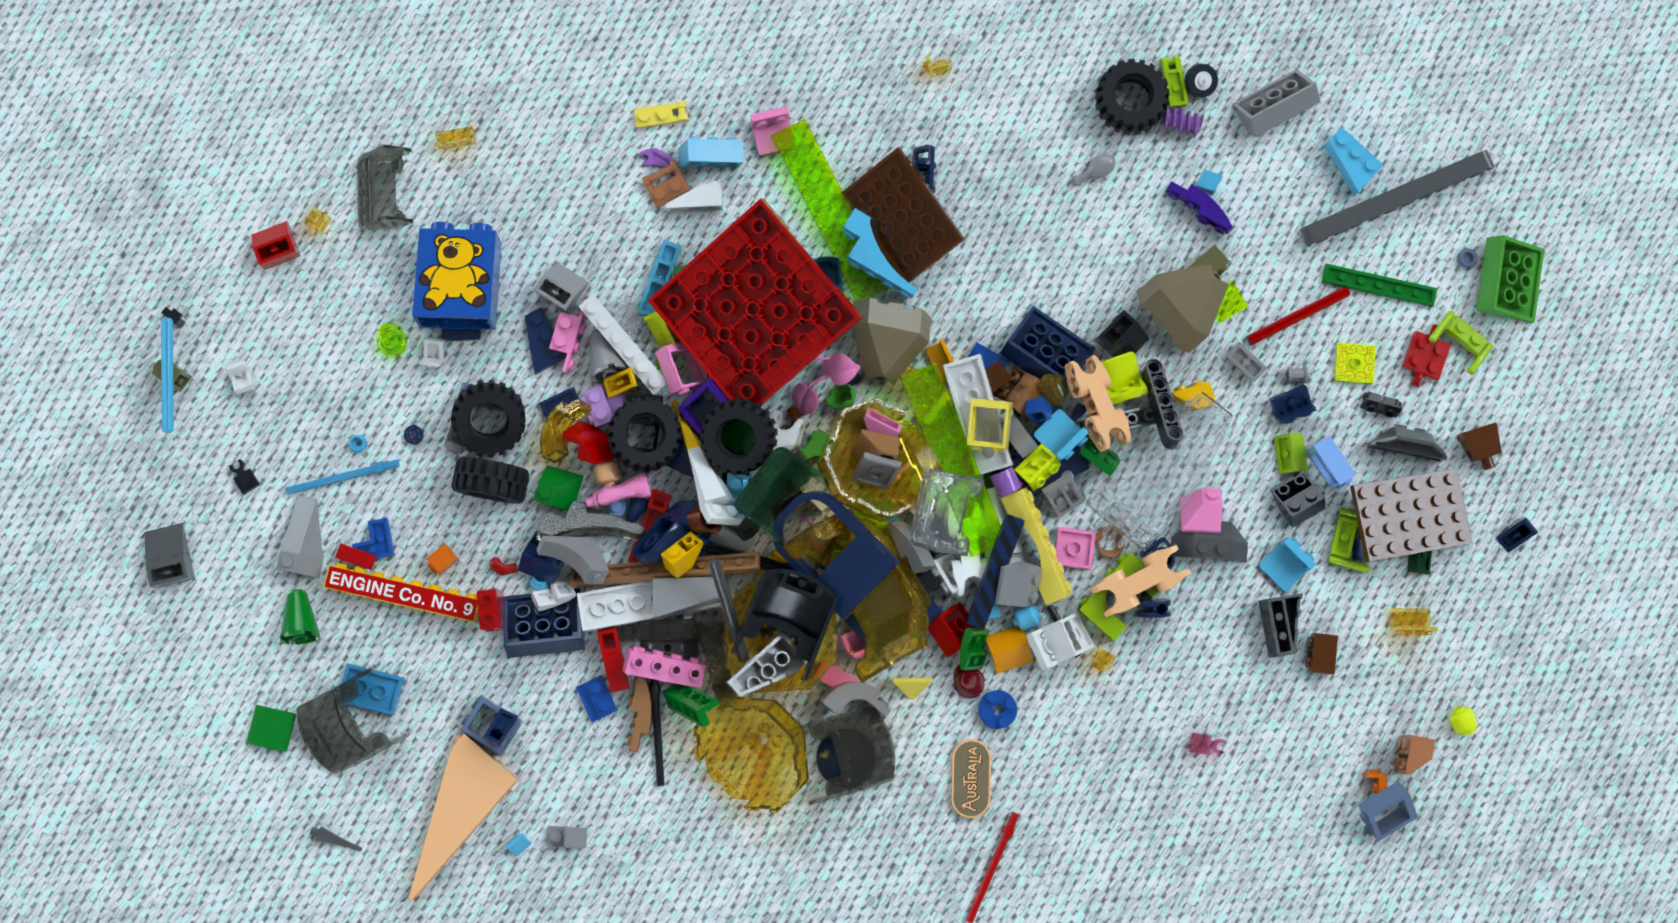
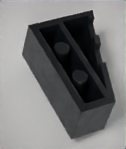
[1258,593,1303,658]

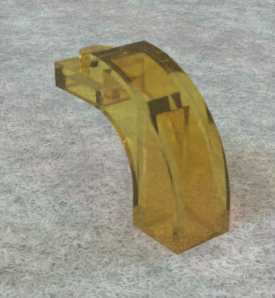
[540,399,592,463]

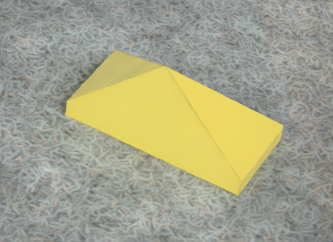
[892,678,932,700]

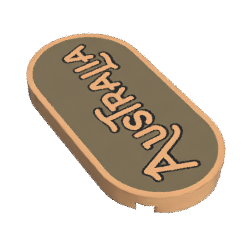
[951,739,991,818]

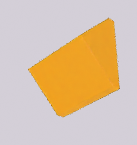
[986,626,1033,673]

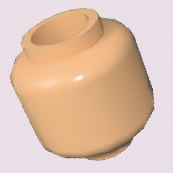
[594,461,621,487]

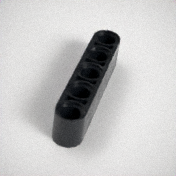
[1141,359,1183,450]

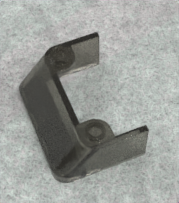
[357,144,413,230]

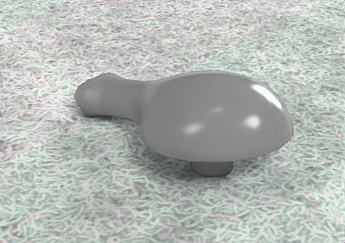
[1072,154,1116,186]

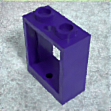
[677,378,729,436]

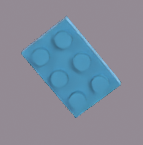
[337,663,404,715]

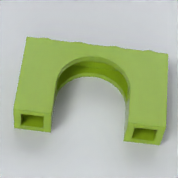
[1077,552,1158,641]

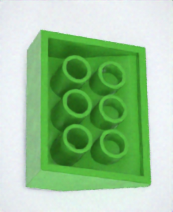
[1477,235,1544,323]

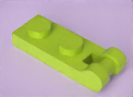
[1160,55,1189,109]

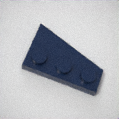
[525,307,567,375]

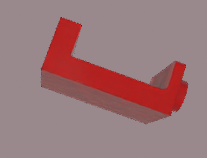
[476,589,504,632]

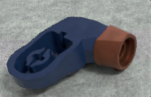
[632,500,722,564]

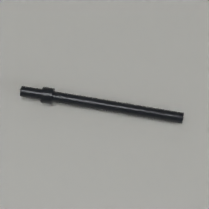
[649,679,665,786]

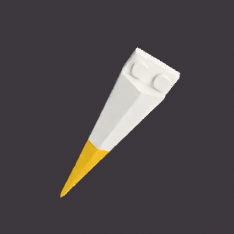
[671,399,742,526]

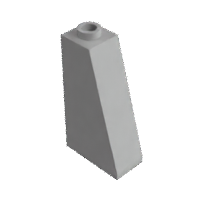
[653,577,728,621]

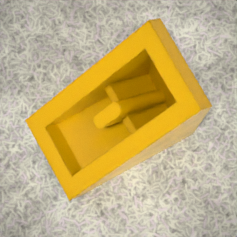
[603,368,637,398]

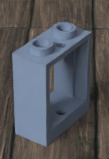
[461,696,523,755]
[1359,781,1418,841]

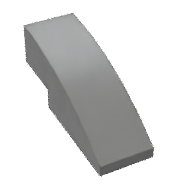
[887,521,936,573]

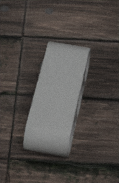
[1001,413,1039,458]

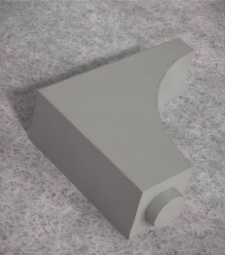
[536,536,609,584]

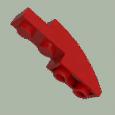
[597,626,630,693]

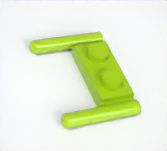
[1429,311,1493,375]
[1327,507,1370,573]

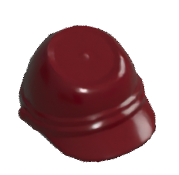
[954,664,985,699]

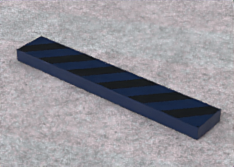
[965,513,1025,630]

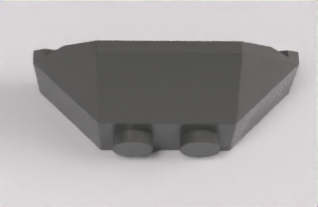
[1367,424,1447,462]
[1171,521,1248,562]

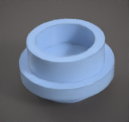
[607,499,627,517]

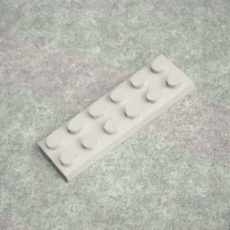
[943,354,1013,476]

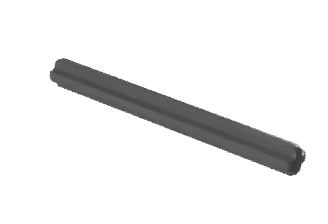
[709,558,750,663]

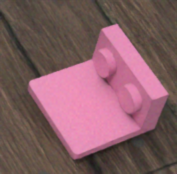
[750,106,796,156]

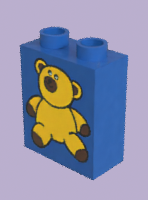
[412,222,502,330]

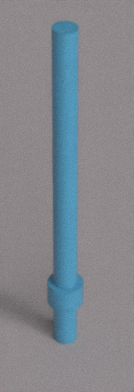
[285,459,400,495]

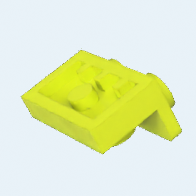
[1014,443,1061,491]

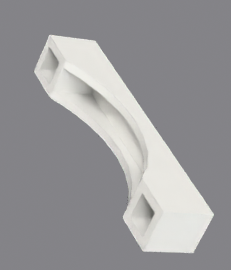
[578,294,667,395]

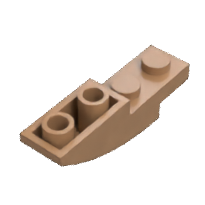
[627,676,653,752]

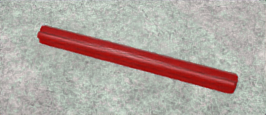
[1247,287,1350,345]

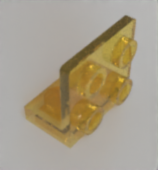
[1390,608,1438,636]

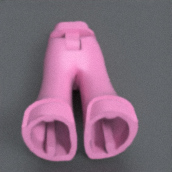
[585,472,652,507]

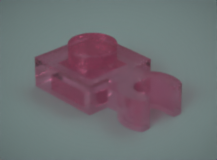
[1189,732,1225,755]

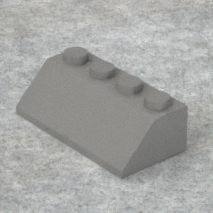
[1232,69,1320,137]

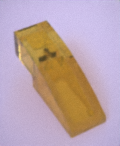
[898,428,946,486]

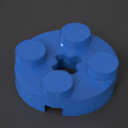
[978,690,1017,729]

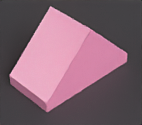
[863,407,903,436]

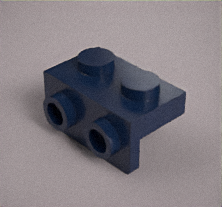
[1269,385,1316,424]

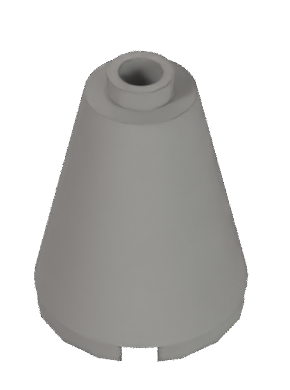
[589,329,628,384]

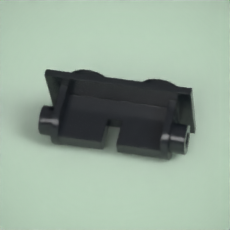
[1360,391,1403,418]

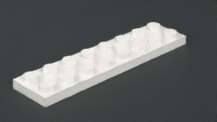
[577,575,737,632]

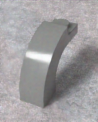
[819,681,890,717]

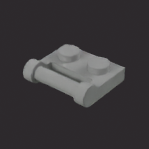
[1042,470,1086,518]

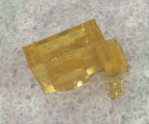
[922,54,952,78]

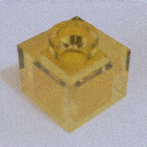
[303,207,332,235]
[1090,647,1116,672]

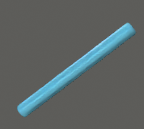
[161,318,174,433]

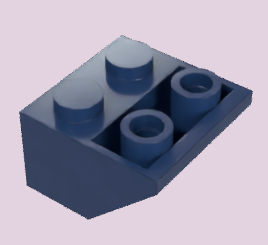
[518,531,564,584]

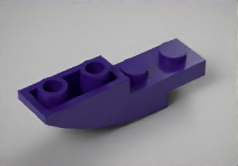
[1165,181,1233,234]

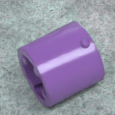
[990,466,1023,498]

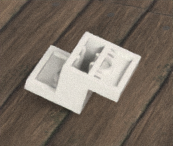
[1026,612,1095,671]

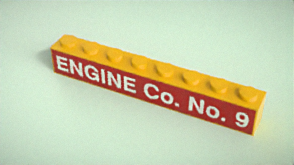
[323,563,479,623]

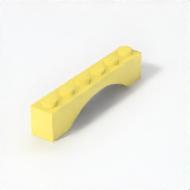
[1001,487,1072,605]

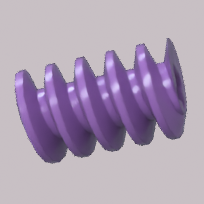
[1162,106,1204,137]

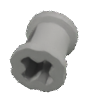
[1286,366,1309,384]

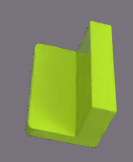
[1274,433,1308,474]

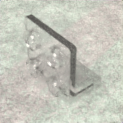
[605,293,647,336]

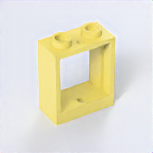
[967,398,1013,452]

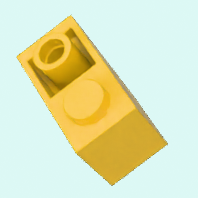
[1171,380,1216,411]
[661,531,703,579]

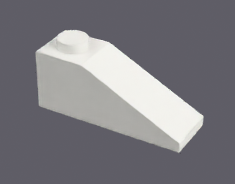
[665,181,723,212]

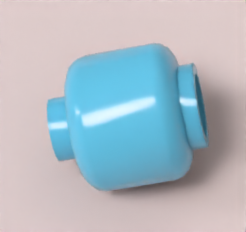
[1012,605,1042,631]

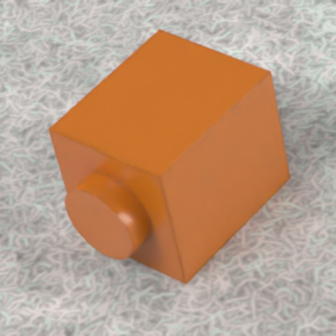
[426,544,459,574]

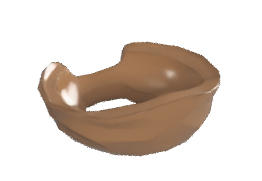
[1095,526,1125,558]

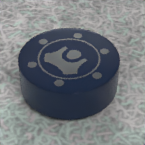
[404,425,424,445]

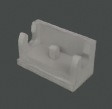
[1226,342,1267,382]

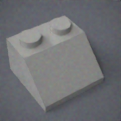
[995,561,1042,607]

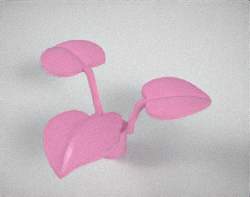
[792,353,861,416]

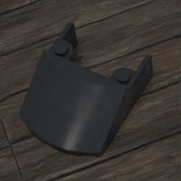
[731,569,838,682]

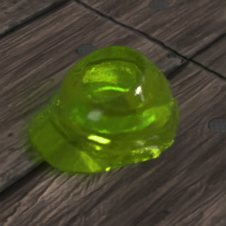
[377,323,408,358]

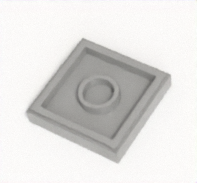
[852,452,901,490]

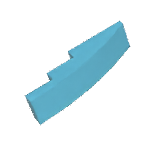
[637,239,682,315]

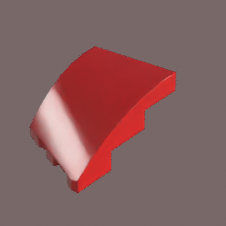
[562,420,614,464]

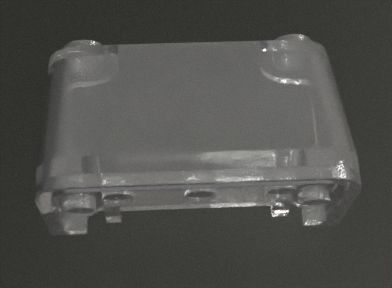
[910,469,984,556]

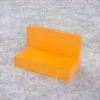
[925,339,954,384]

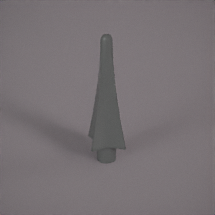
[310,827,362,851]

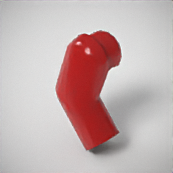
[490,557,518,576]

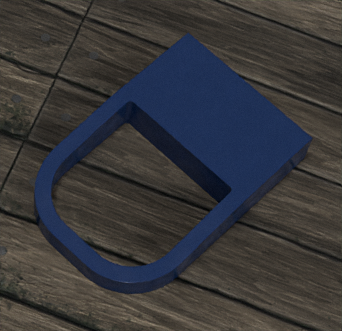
[772,491,900,619]

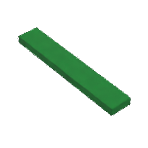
[1321,264,1437,307]

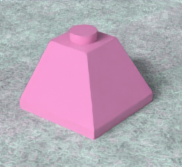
[1179,488,1223,534]

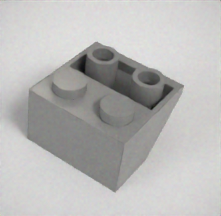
[534,262,589,314]

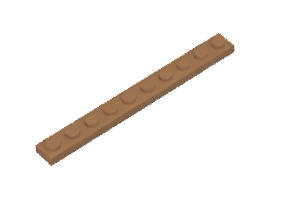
[569,552,761,588]

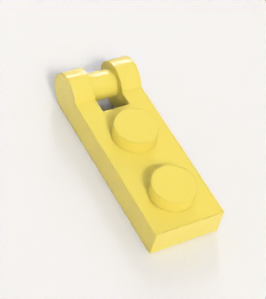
[634,101,689,129]

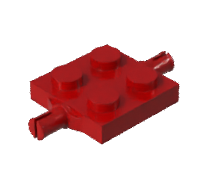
[1402,324,1451,387]

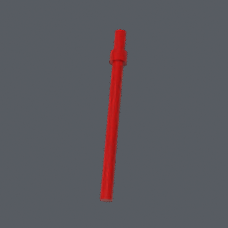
[966,811,1019,923]

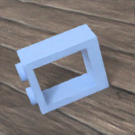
[1306,436,1356,489]

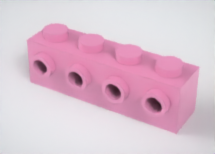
[622,646,706,688]

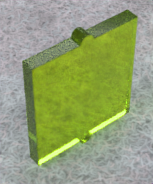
[1216,280,1249,323]

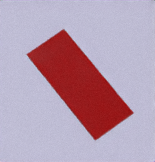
[335,543,376,570]

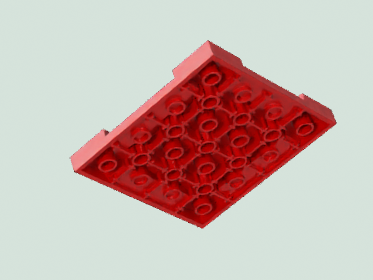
[647,198,863,407]

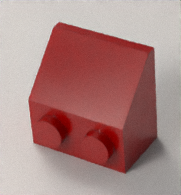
[926,602,977,658]

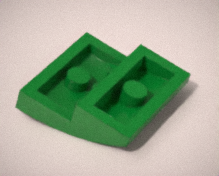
[960,628,990,671]
[246,705,296,752]

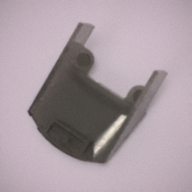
[297,664,413,774]
[788,706,895,805]

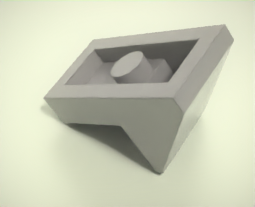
[546,826,587,848]

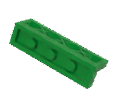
[662,684,719,727]

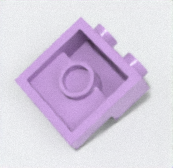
[581,385,628,428]

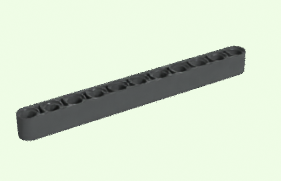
[1300,150,1495,247]

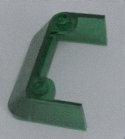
[735,447,830,547]

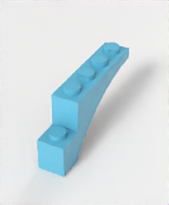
[842,208,918,299]

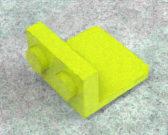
[1101,352,1148,405]

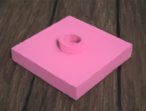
[1055,527,1096,570]

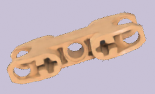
[1065,355,1131,452]
[1091,545,1191,618]

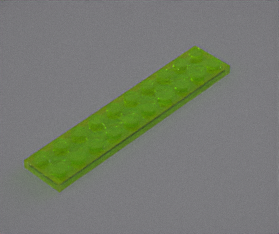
[771,119,887,301]
[900,363,1001,557]

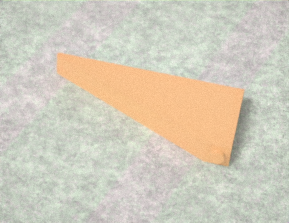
[409,733,519,901]

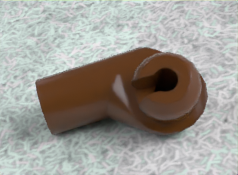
[785,407,800,430]

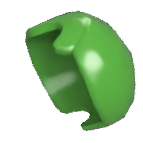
[826,384,856,411]

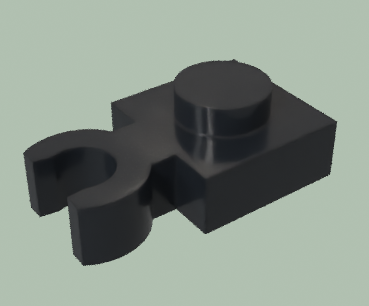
[229,459,260,495]

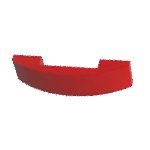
[628,489,672,563]

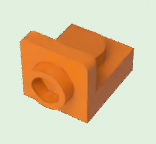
[1363,769,1387,795]

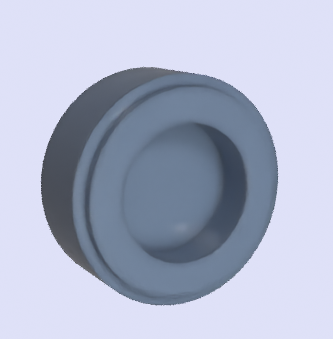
[1457,249,1477,268]

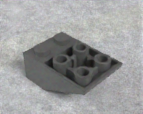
[144,523,195,588]

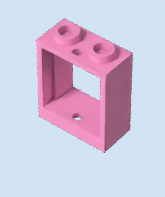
[655,342,710,396]

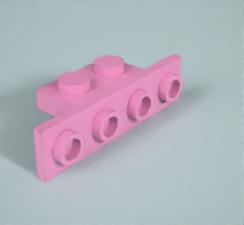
[549,299,587,375]

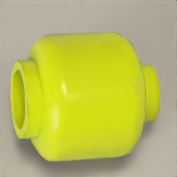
[1449,706,1479,736]

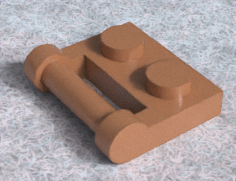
[642,160,690,208]

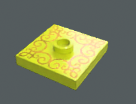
[1334,343,1376,384]

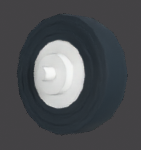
[1184,64,1218,98]

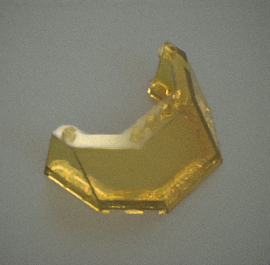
[784,509,931,683]

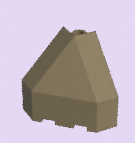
[1137,264,1229,353]
[852,298,931,384]

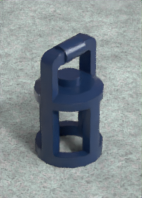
[911,145,936,193]

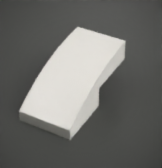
[531,580,576,611]

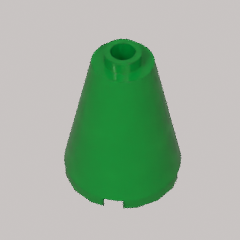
[280,589,320,645]

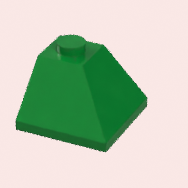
[533,465,584,512]

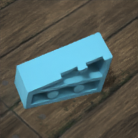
[1324,127,1383,197]
[679,136,744,170]

